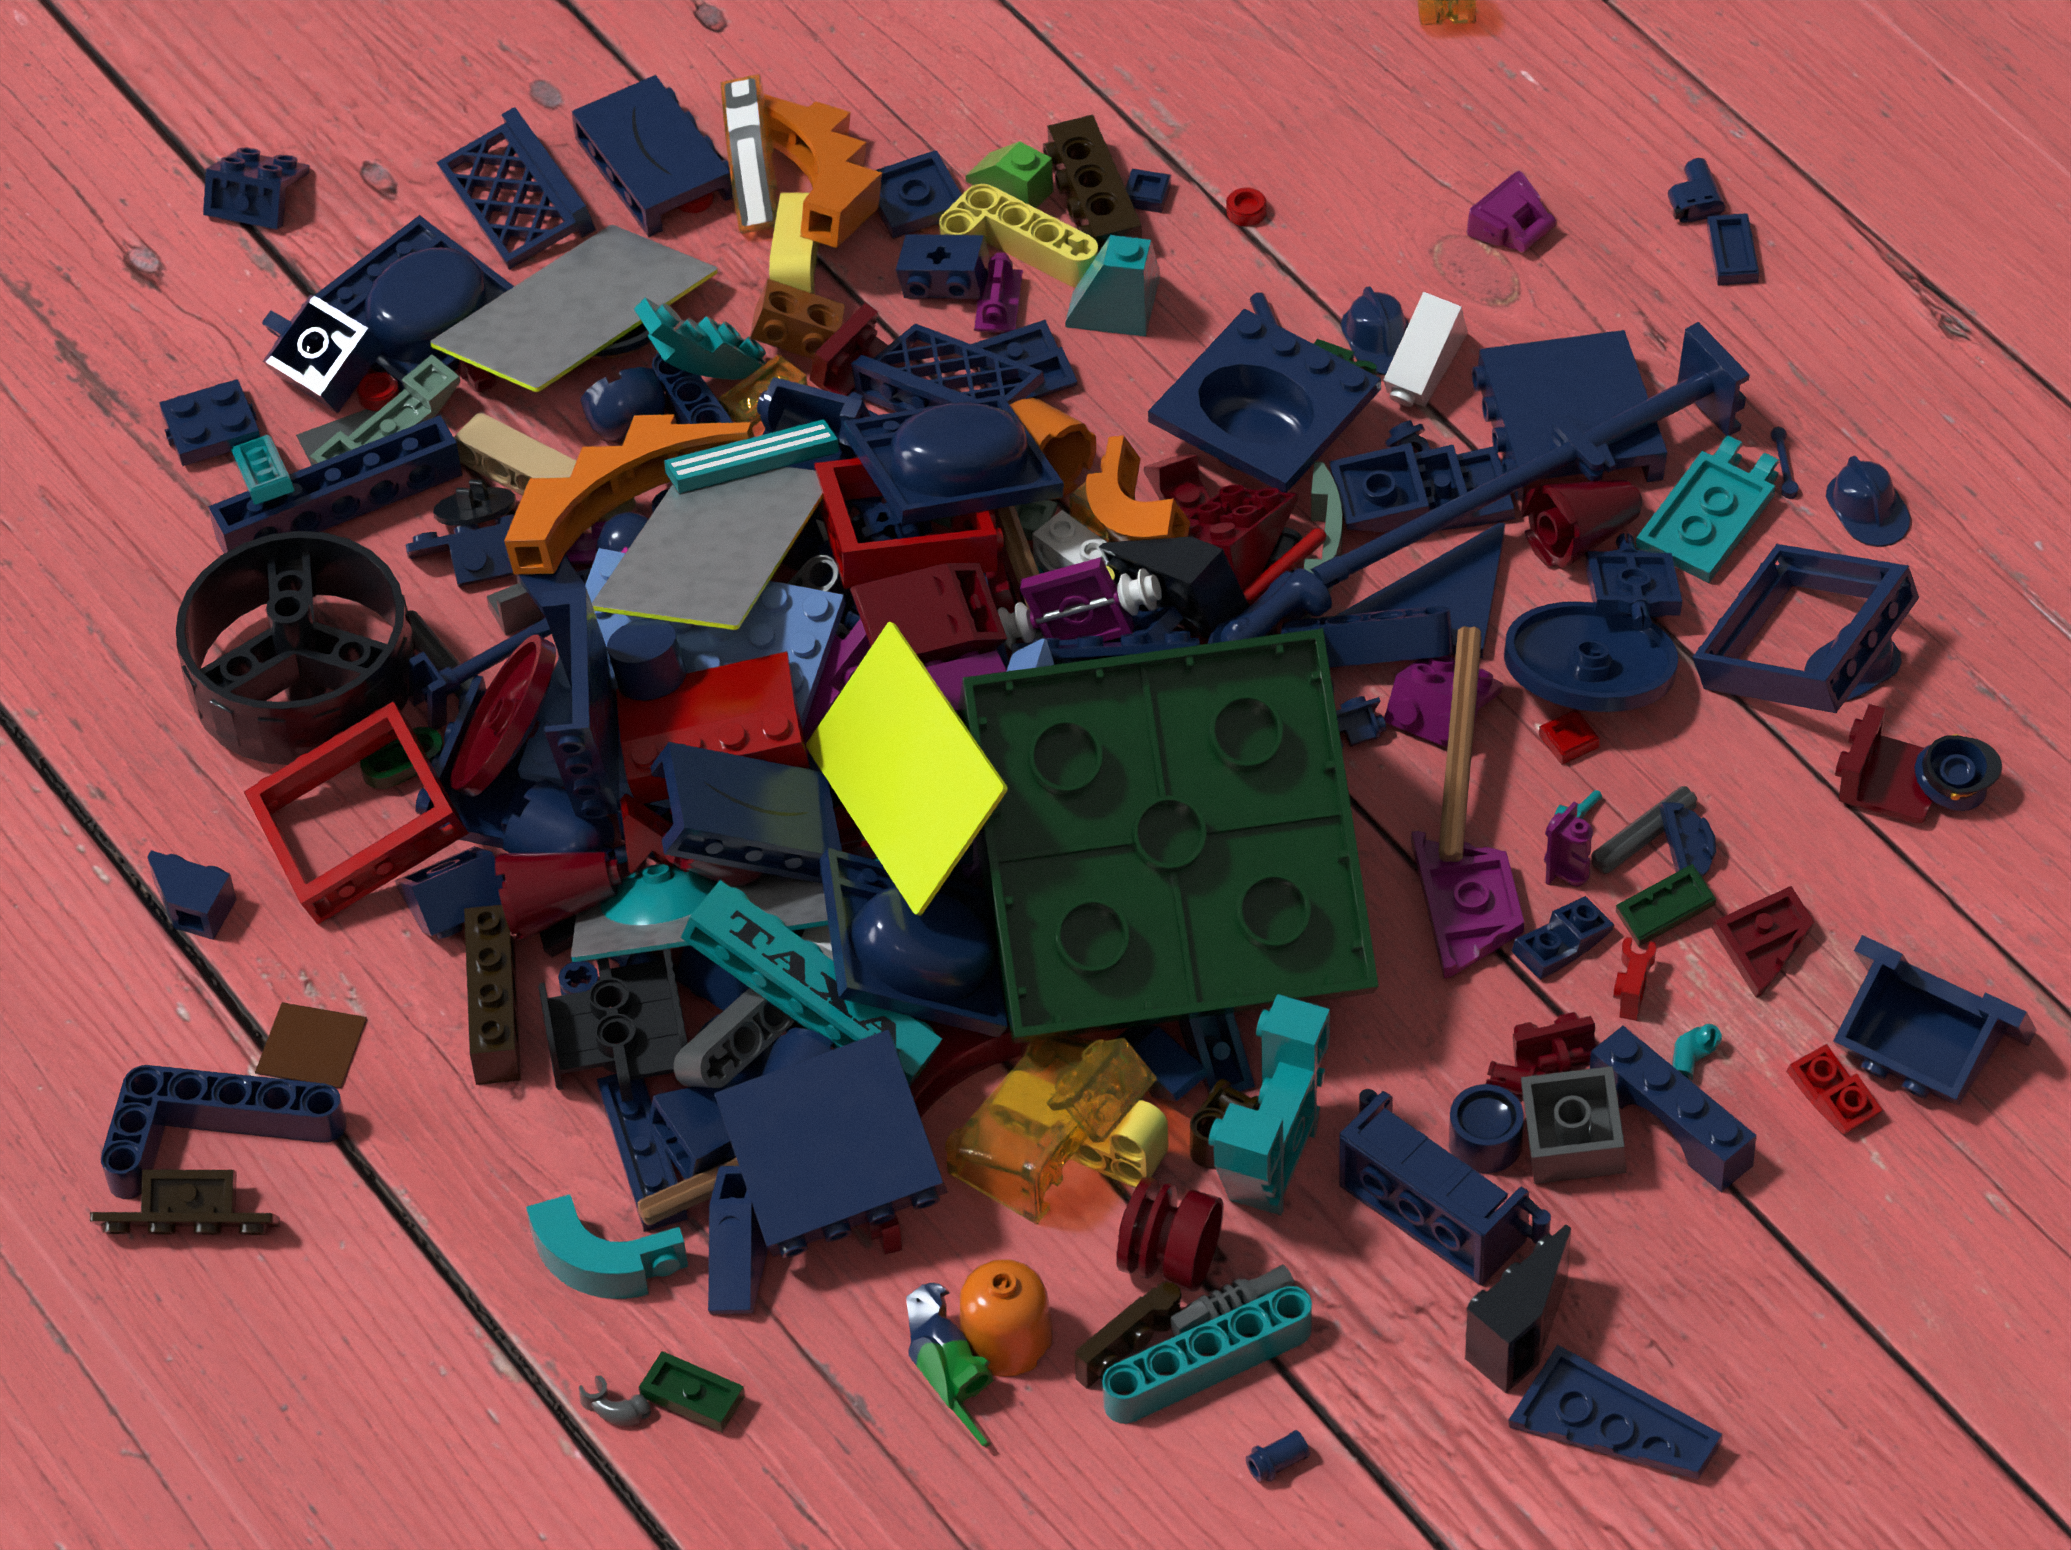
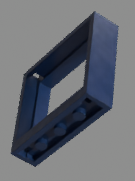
[1692,544,1919,713]

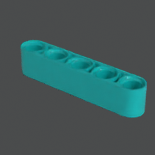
[1102,1286,1312,1424]

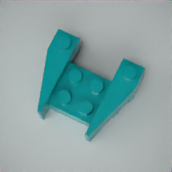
[1208,994,1330,1216]

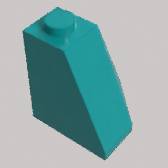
[1065,235,1160,337]

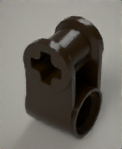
[1190,1079,1261,1168]

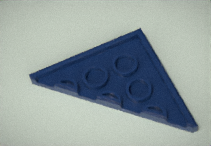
[1335,523,1505,658]

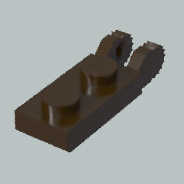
[1075,1281,1181,1389]

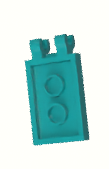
[1636,435,1779,583]

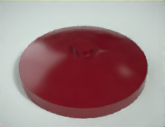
[451,635,556,797]

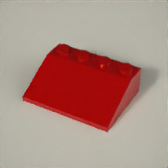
[616,651,810,804]

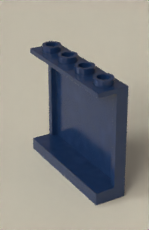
[1472,330,1668,500]
[542,587,620,819]
[714,1029,948,1258]

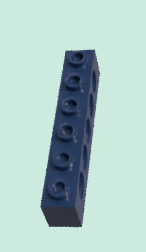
[208,415,462,553]

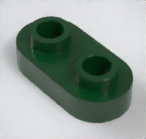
[360,727,444,789]

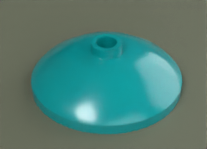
[600,864,718,925]

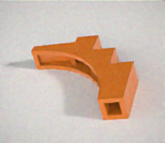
[727,91,882,248]
[504,414,754,574]

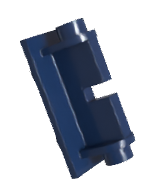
[1336,696,1387,749]

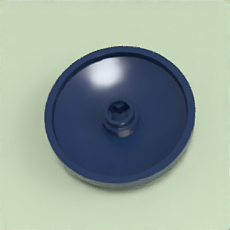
[1504,602,1678,712]

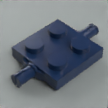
[1585,533,1682,631]

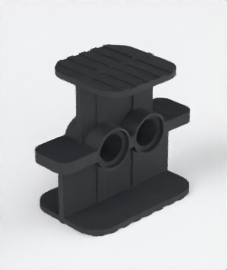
[538,948,688,1102]

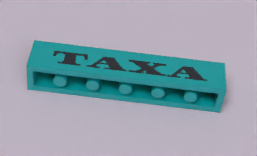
[681,880,942,1087]

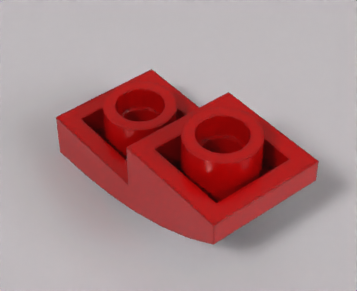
[1786,1044,1883,1134]

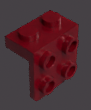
[1835,704,1933,824]

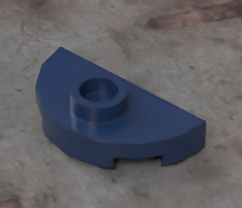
[1659,802,1716,877]

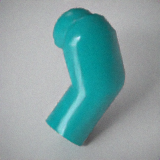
[1672,1024,1722,1081]

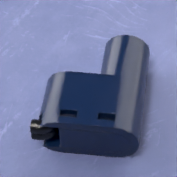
[1668,158,1726,223]

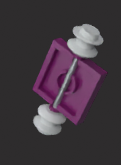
[997,557,1161,649]

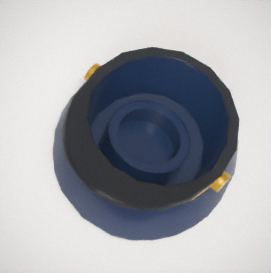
[1914,734,2002,811]

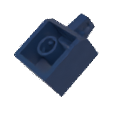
[262,295,385,413]

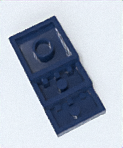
[1329,443,1515,532]

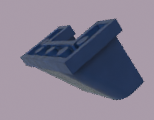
[1833,935,2037,1105]

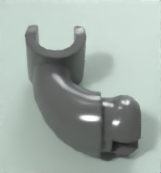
[579,1375,651,1426]

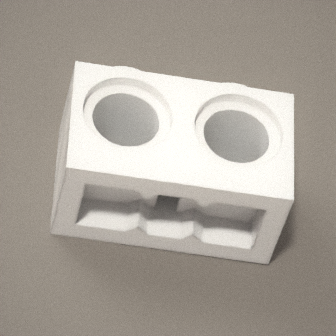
[1032,510,1117,588]

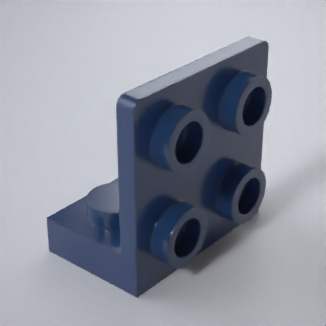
[203,148,310,229]

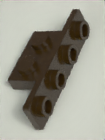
[90,1169,280,1235]

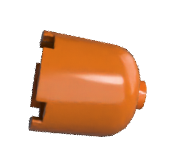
[1010,398,1097,500]
[960,1260,1052,1377]

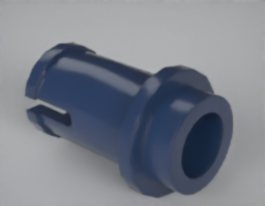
[1246,1430,1310,1482]

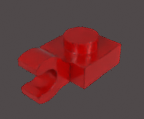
[1613,937,1656,1021]

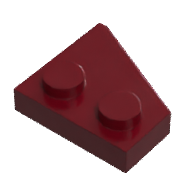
[1712,886,1814,998]

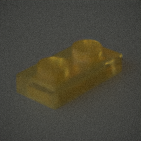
[718,354,808,427]

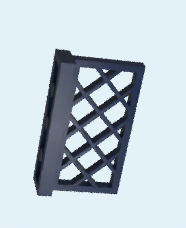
[436,107,596,269]
[851,323,1044,412]

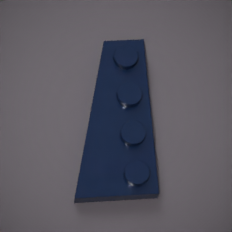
[1508,1345,1723,1479]

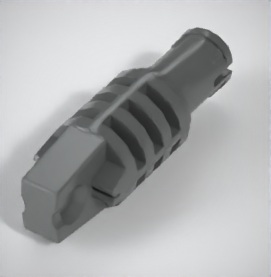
[1171,1264,1295,1336]

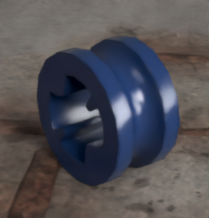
[558,961,599,996]

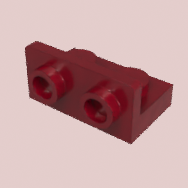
[809,302,888,396]

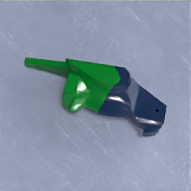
[906,1283,994,1448]

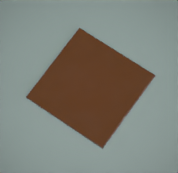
[255,1002,367,1089]

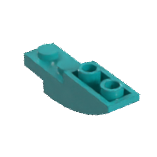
[634,298,772,380]

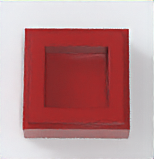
[1539,709,1600,765]

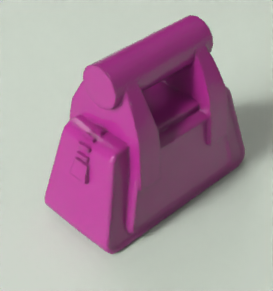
[1467,171,1557,252]

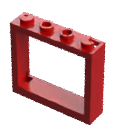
[814,458,1004,589]
[244,702,469,925]

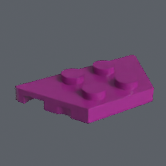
[1411,831,1524,978]

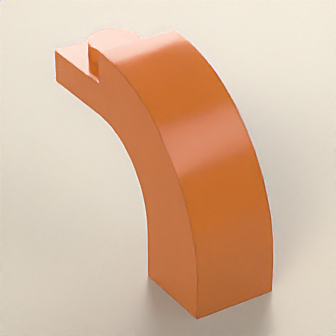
[1086,435,1190,542]

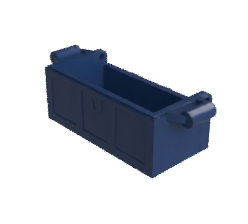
[1339,1089,1551,1286]

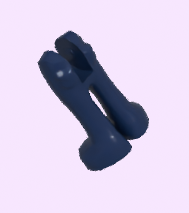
[1208,568,1332,644]

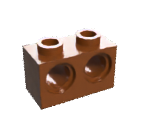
[750,279,845,360]

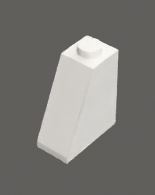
[1383,292,1468,407]

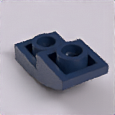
[1512,896,1614,980]

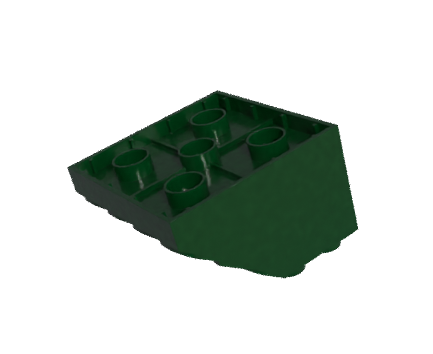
[958,628,1379,1044]

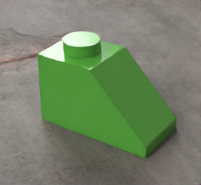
[965,141,1053,208]

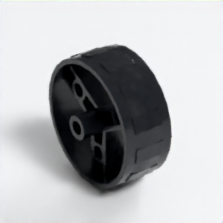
[176,531,416,765]

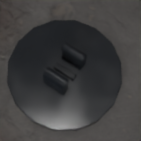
[433,479,516,526]

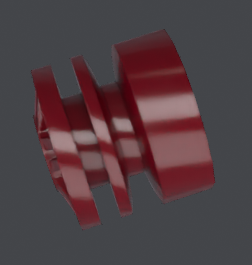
[1116,1176,1224,1292]

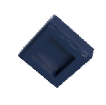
[1126,169,1171,213]

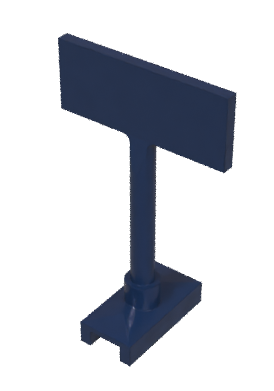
[409,556,585,730]

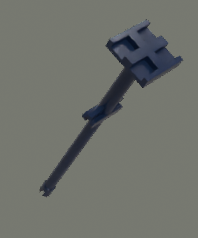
[1310,322,1750,589]

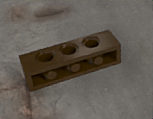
[1043,114,1142,253]
[464,905,521,1085]

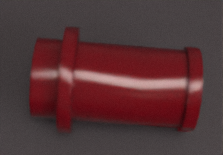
[1486,1061,1546,1095]

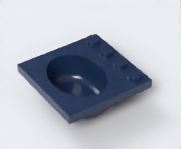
[301,215,515,392]
[1148,308,1381,493]
[844,395,1064,525]
[819,848,1008,1038]

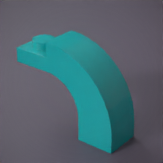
[526,1194,688,1299]

